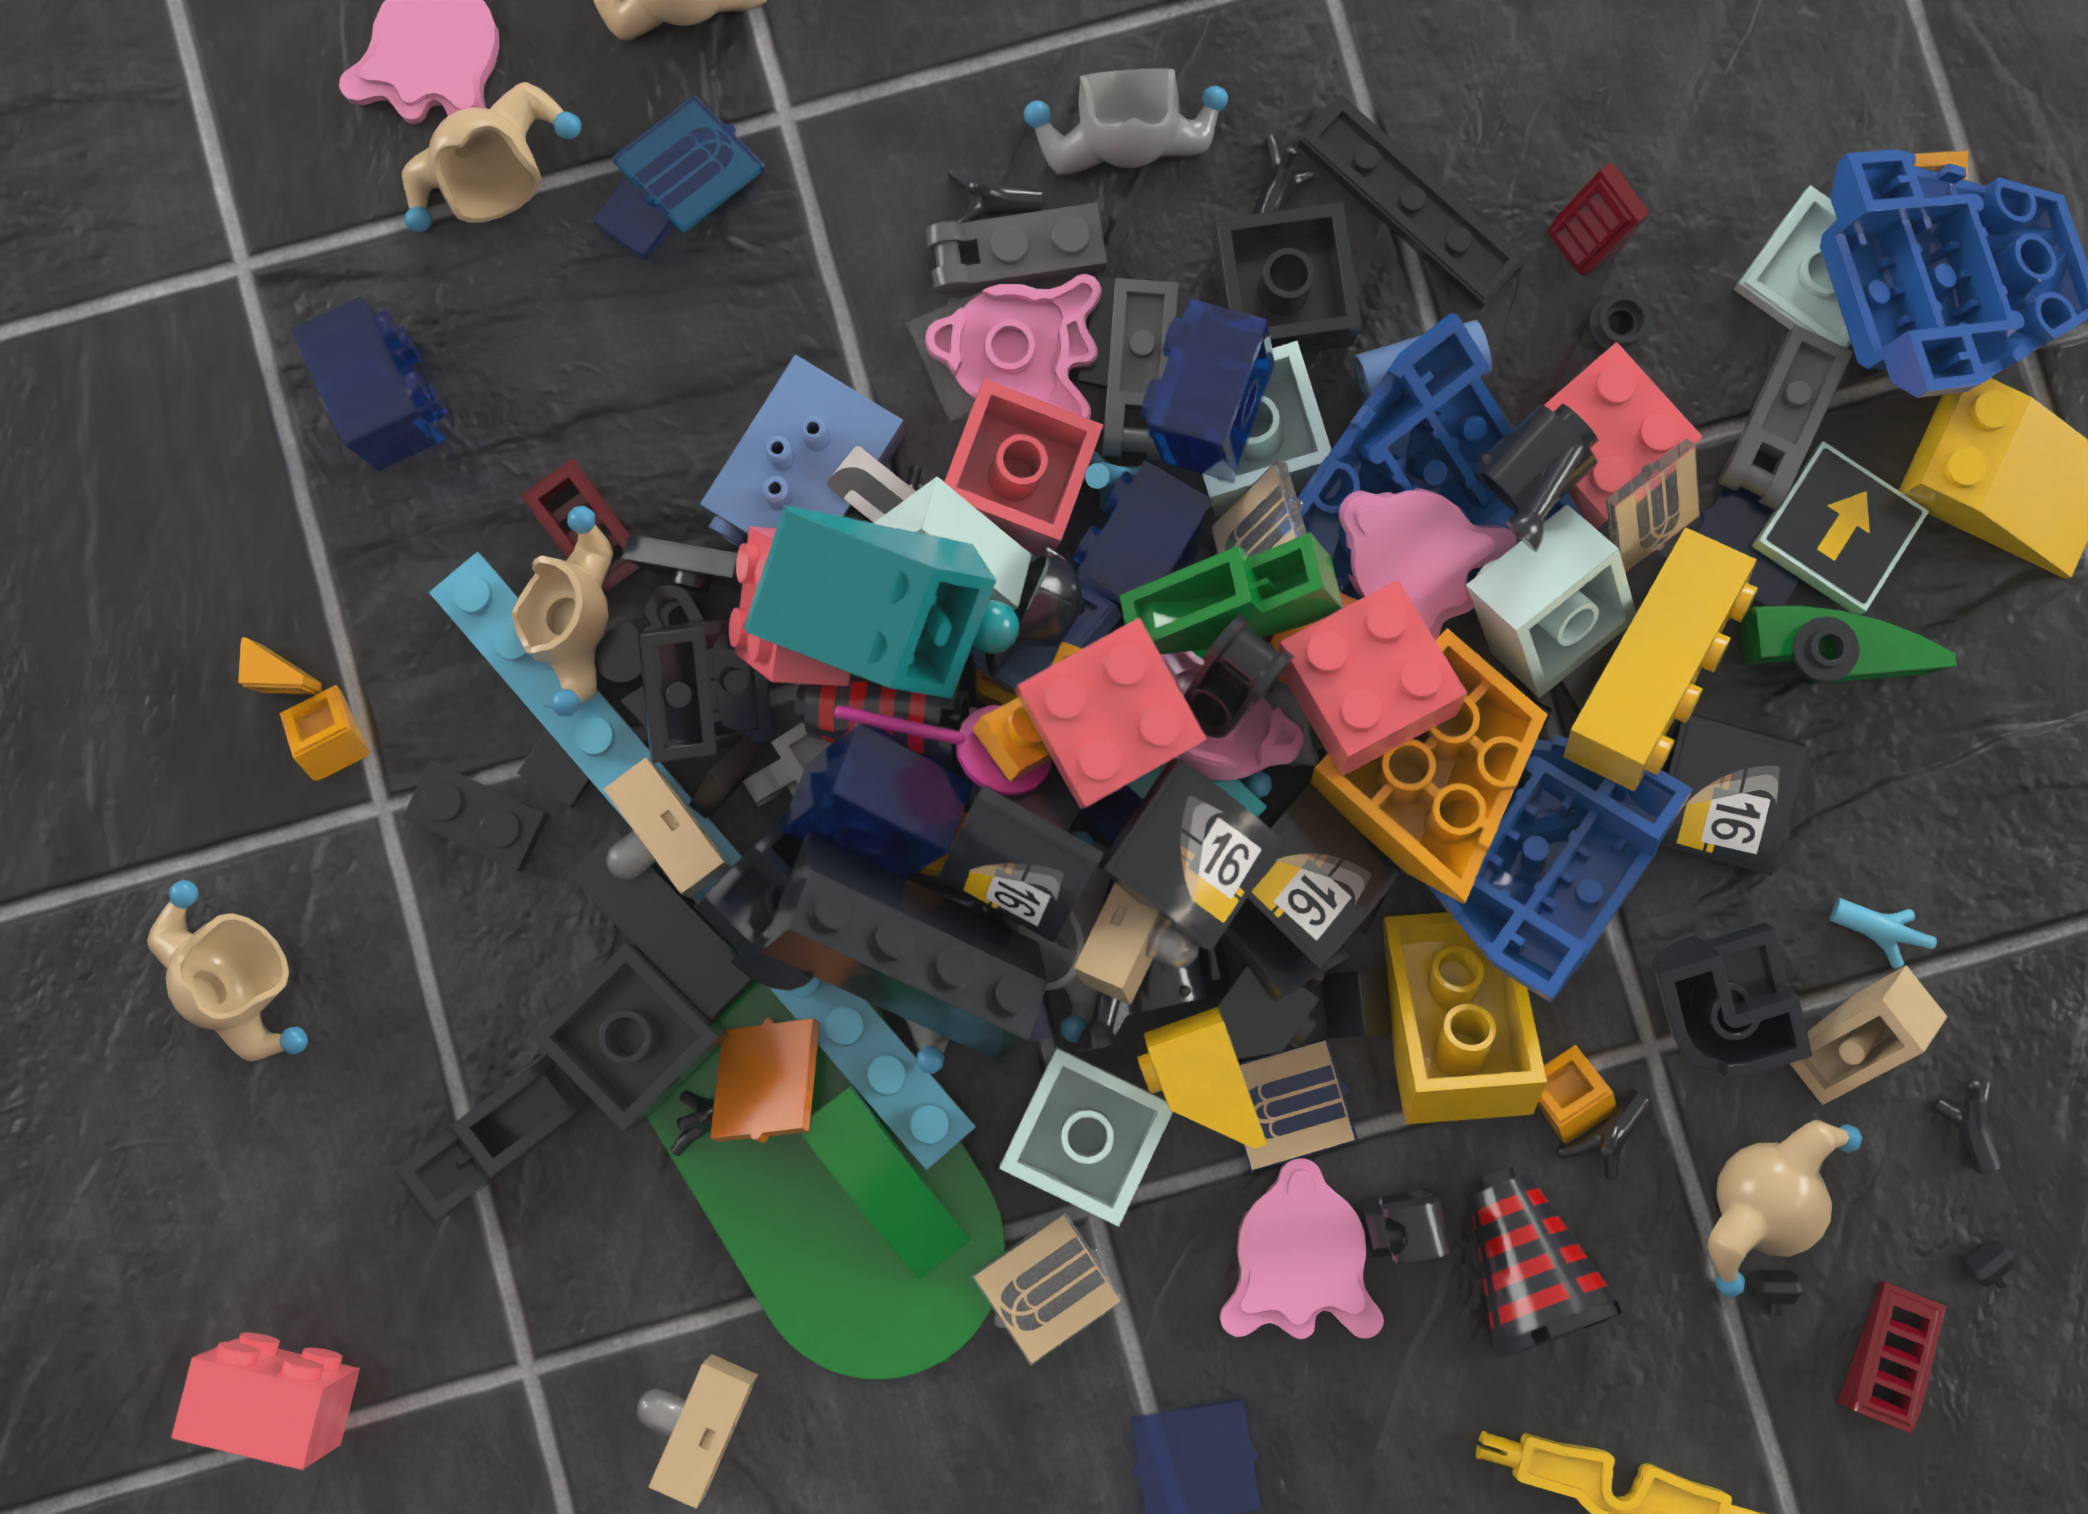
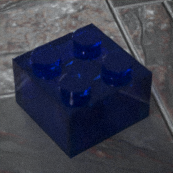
[290,296,447,471]
[1141,298,1275,483]
[1073,460,1212,620]
[781,723,973,879]

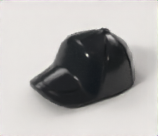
[985,547,1085,677]

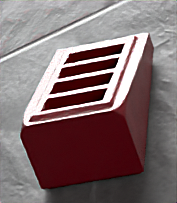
[1548,163,1649,275]
[520,457,640,593]
[1838,1280,1946,1434]

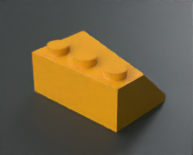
[1310,628,1547,904]

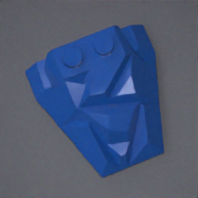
[1820,149,2088,398]
[1279,313,1584,600]
[1426,735,1693,1003]

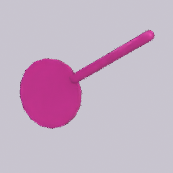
[834,705,1052,796]

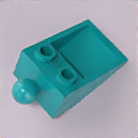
[744,505,1019,699]

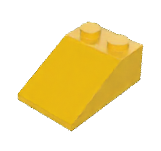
[1898,378,2088,579]
[1383,912,1547,1125]

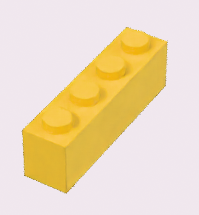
[1563,527,1758,792]

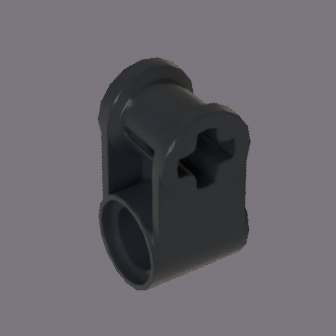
[1183,613,1294,738]

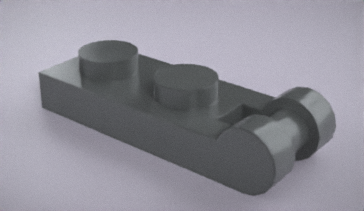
[925,202,1107,294]
[1102,278,1178,461]
[1718,325,1853,510]

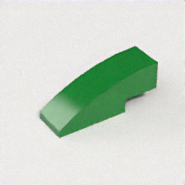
[1119,532,1343,654]
[1739,606,1957,685]
[800,1085,971,1280]

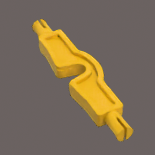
[1476,1431,1766,1514]

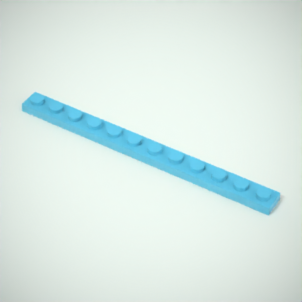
[429,551,976,1170]

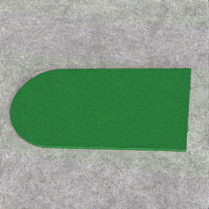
[647,942,1005,1380]

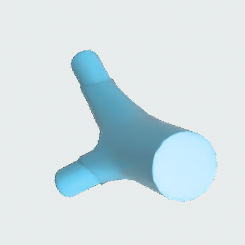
[1085,452,1150,511]
[1830,898,1937,969]

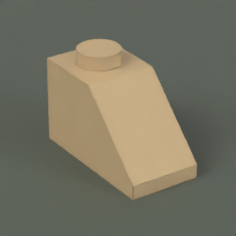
[1789,966,1947,1105]

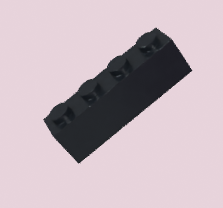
[761,833,1048,1060]

